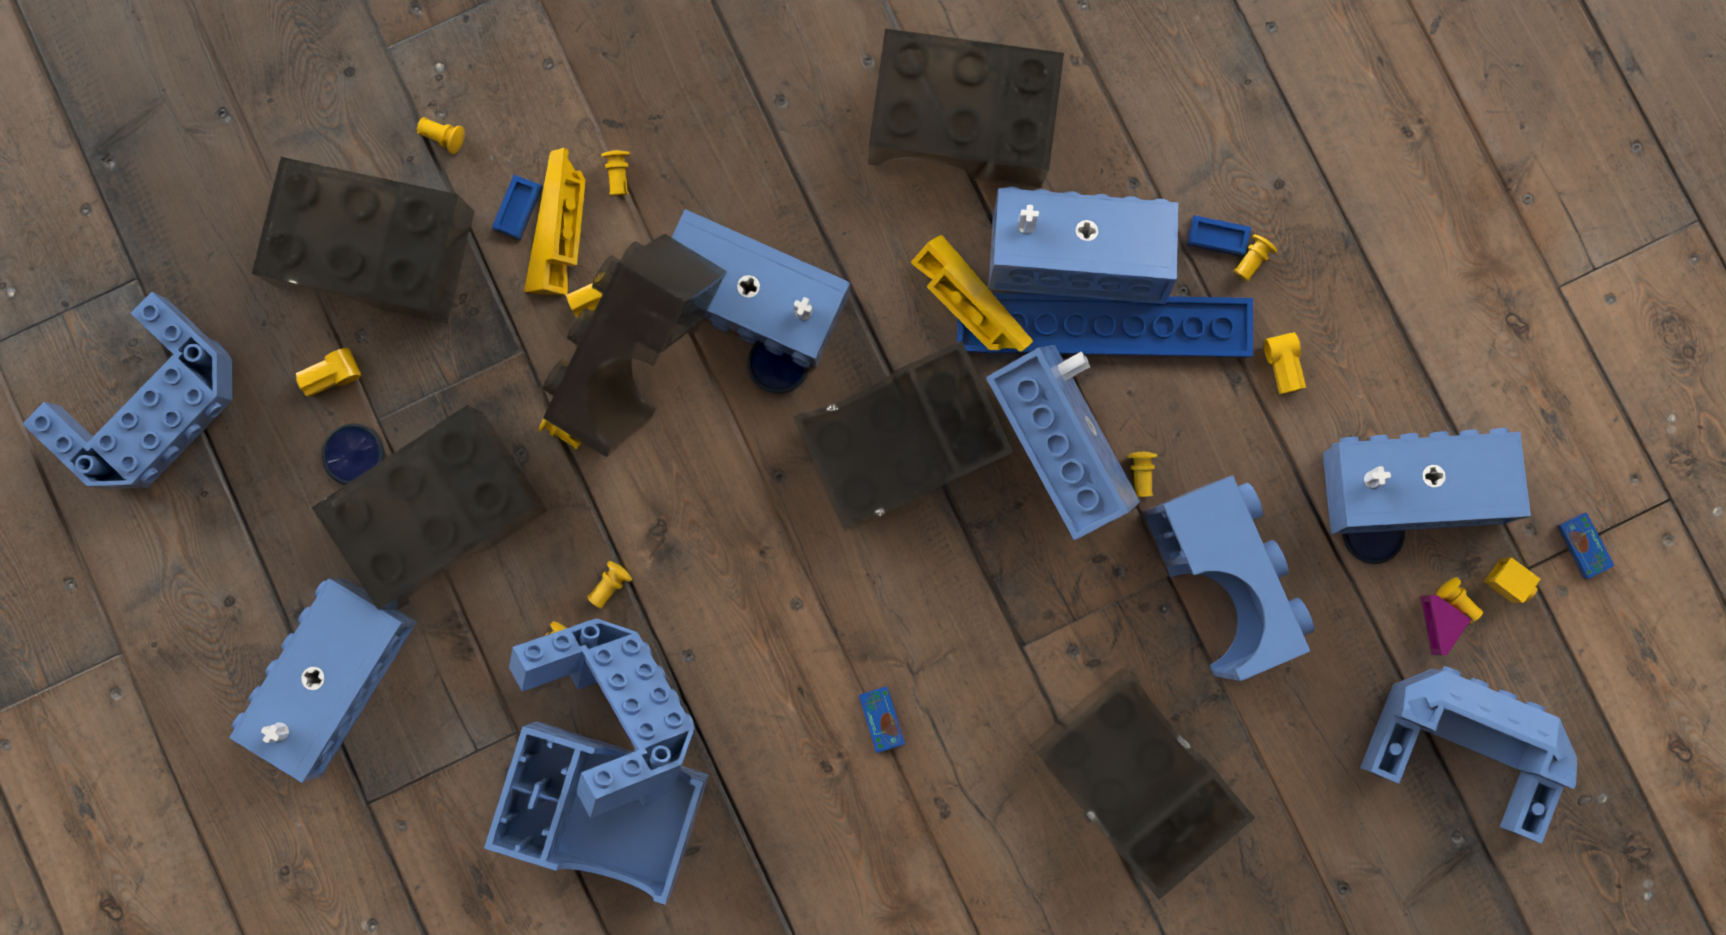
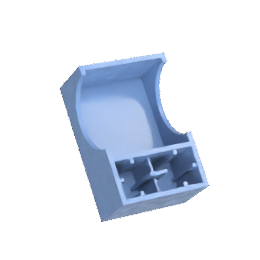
[1142,475,1314,681]
[484,721,710,905]

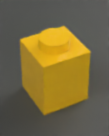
[1483,557,1541,603]

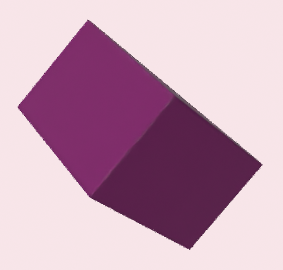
[1420,595,1471,655]

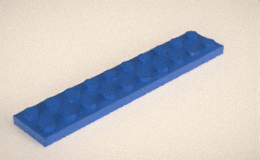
[957,293,1253,358]

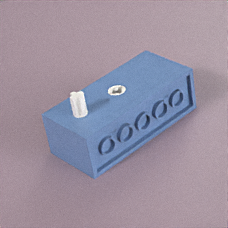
[988,186,1178,304]
[650,209,850,369]
[986,345,1140,540]
[1322,428,1531,535]
[229,578,417,783]

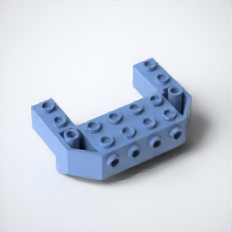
[22,292,233,489]
[509,618,695,818]
[1360,666,1577,844]

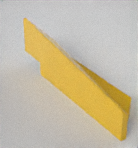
[524,148,586,296]
[910,235,1033,351]

